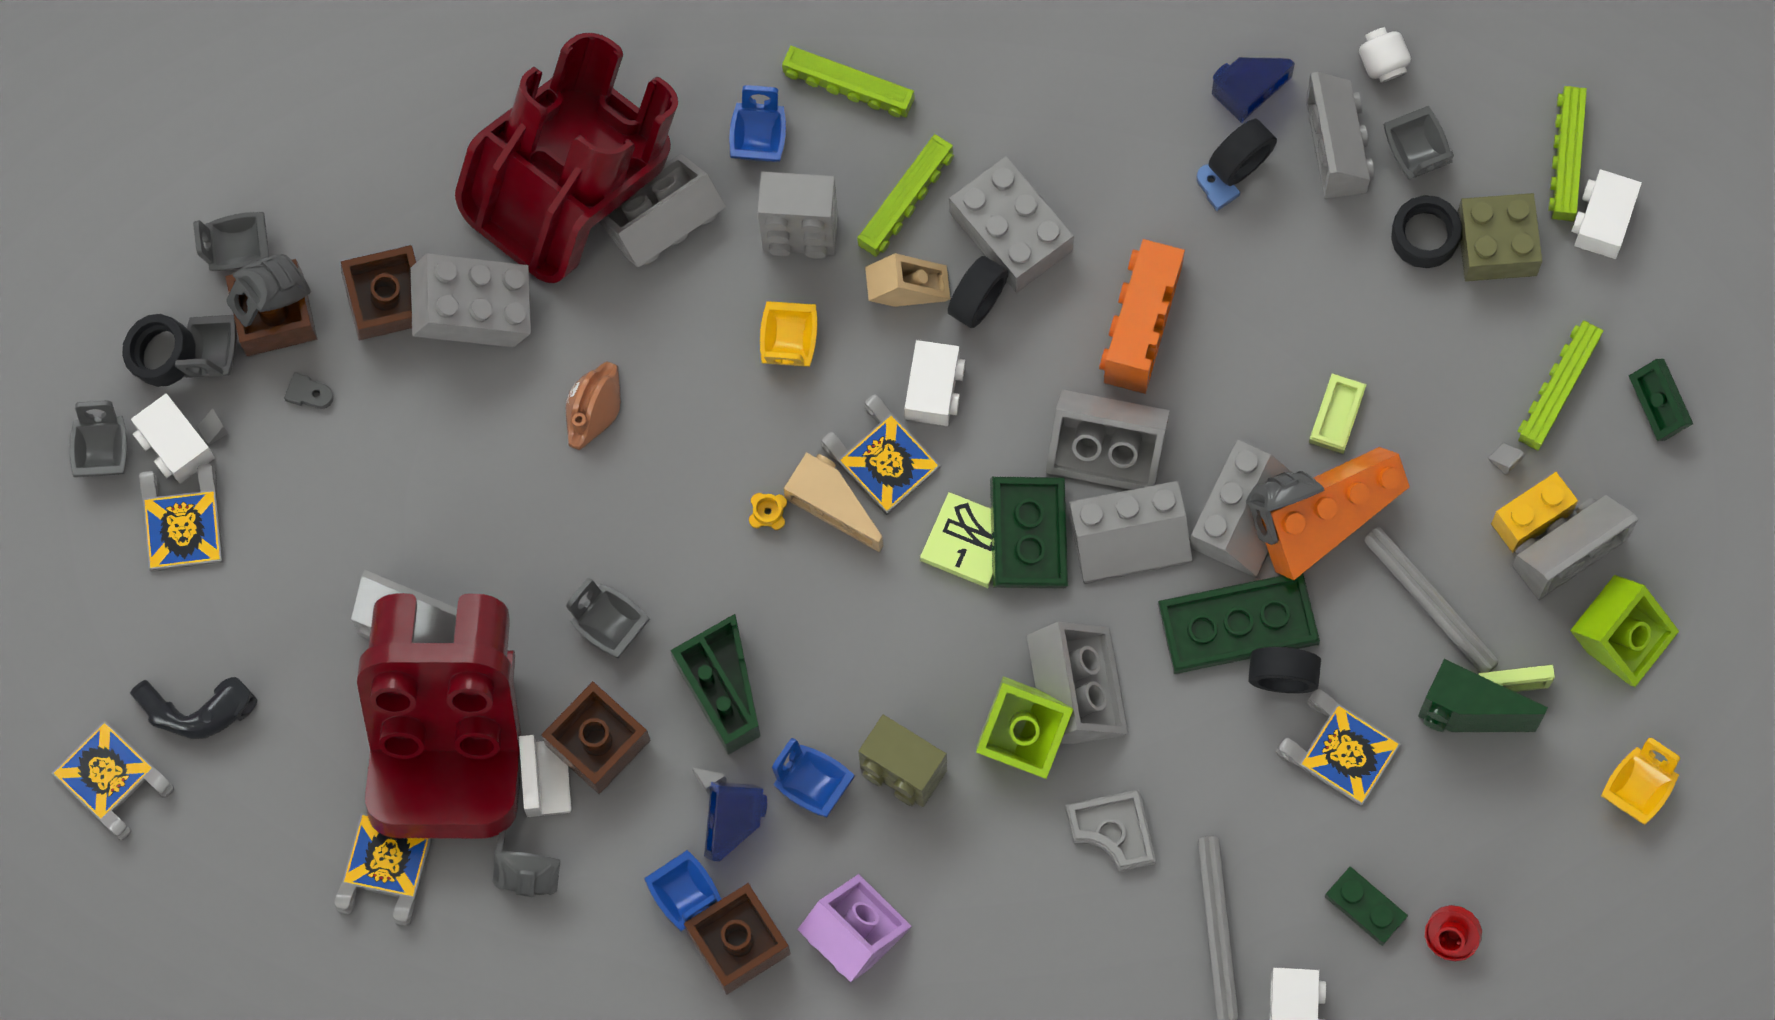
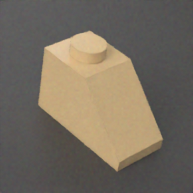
[865,253,950,307]

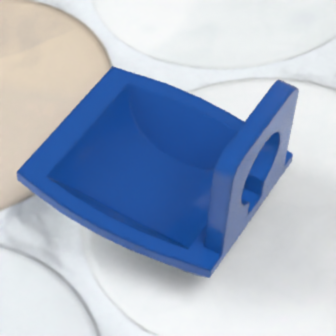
[729,85,786,162]
[772,738,855,818]
[644,850,721,931]

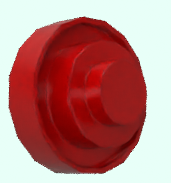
[1424,905,1482,962]

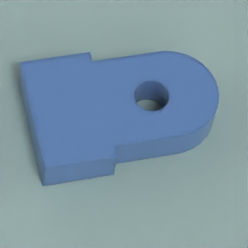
[1197,164,1240,211]

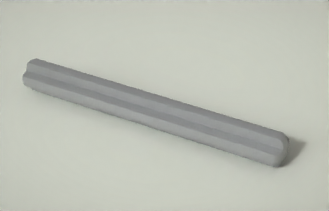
[1365,527,1498,673]
[1198,836,1238,1020]

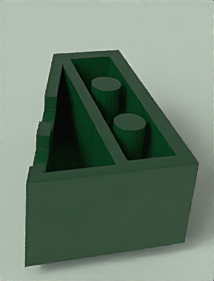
[670,614,761,755]

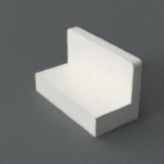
[519,735,572,817]

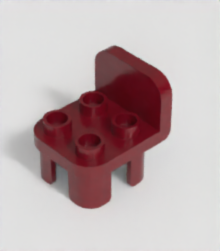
[455,33,678,283]
[357,593,522,839]

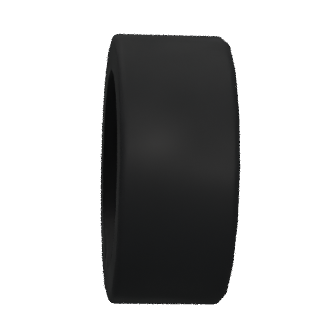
[1208,118,1277,186]
[1391,195,1462,268]
[948,256,1008,328]
[122,314,196,387]
[1248,647,1321,693]

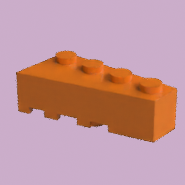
[1099,239,1185,394]
[1261,447,1410,580]

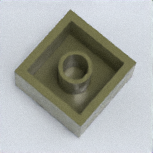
[1458,193,1542,281]
[858,714,947,807]

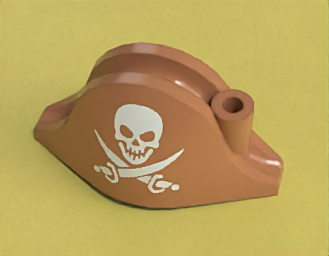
[565,361,621,450]

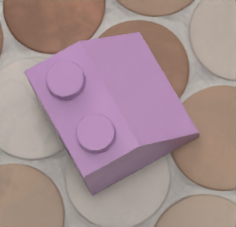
[797,874,912,982]

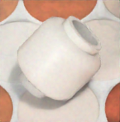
[1359,27,1411,83]

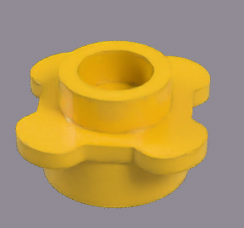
[749,493,787,530]

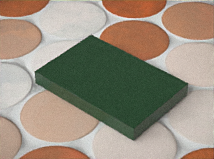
[990,476,1068,588]

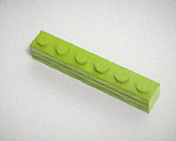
[782,45,915,118]
[1548,86,1587,221]
[857,133,954,257]
[1517,320,1604,451]

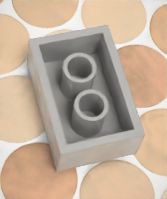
[949,156,1074,293]
[757,171,838,259]
[410,253,531,347]

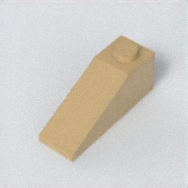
[784,452,883,553]

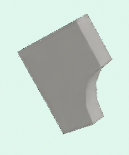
[1066,789,1156,872]

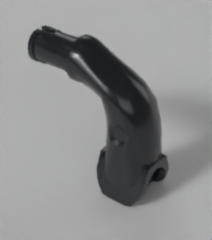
[130,677,257,739]

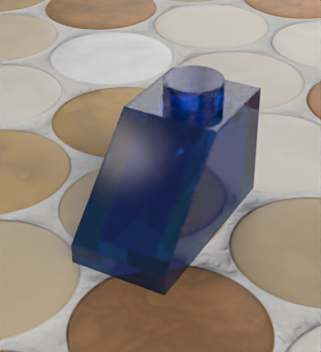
[1212,57,1295,123]
[704,782,767,861]

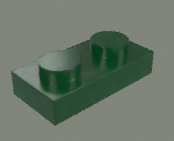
[1629,359,1693,441]
[1325,866,1408,946]

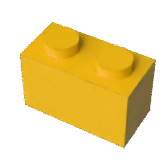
[1491,472,1578,553]

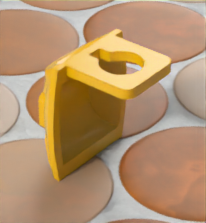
[760,301,818,367]
[1601,738,1680,825]

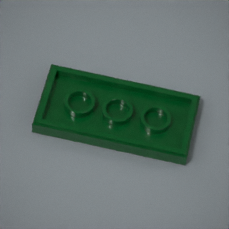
[1158,573,1320,674]

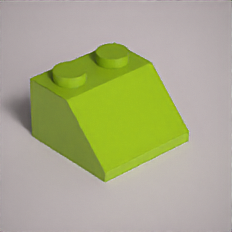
[1570,575,1679,687]
[976,676,1073,779]

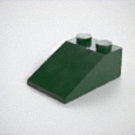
[1418,659,1548,732]

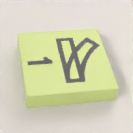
[920,492,993,588]

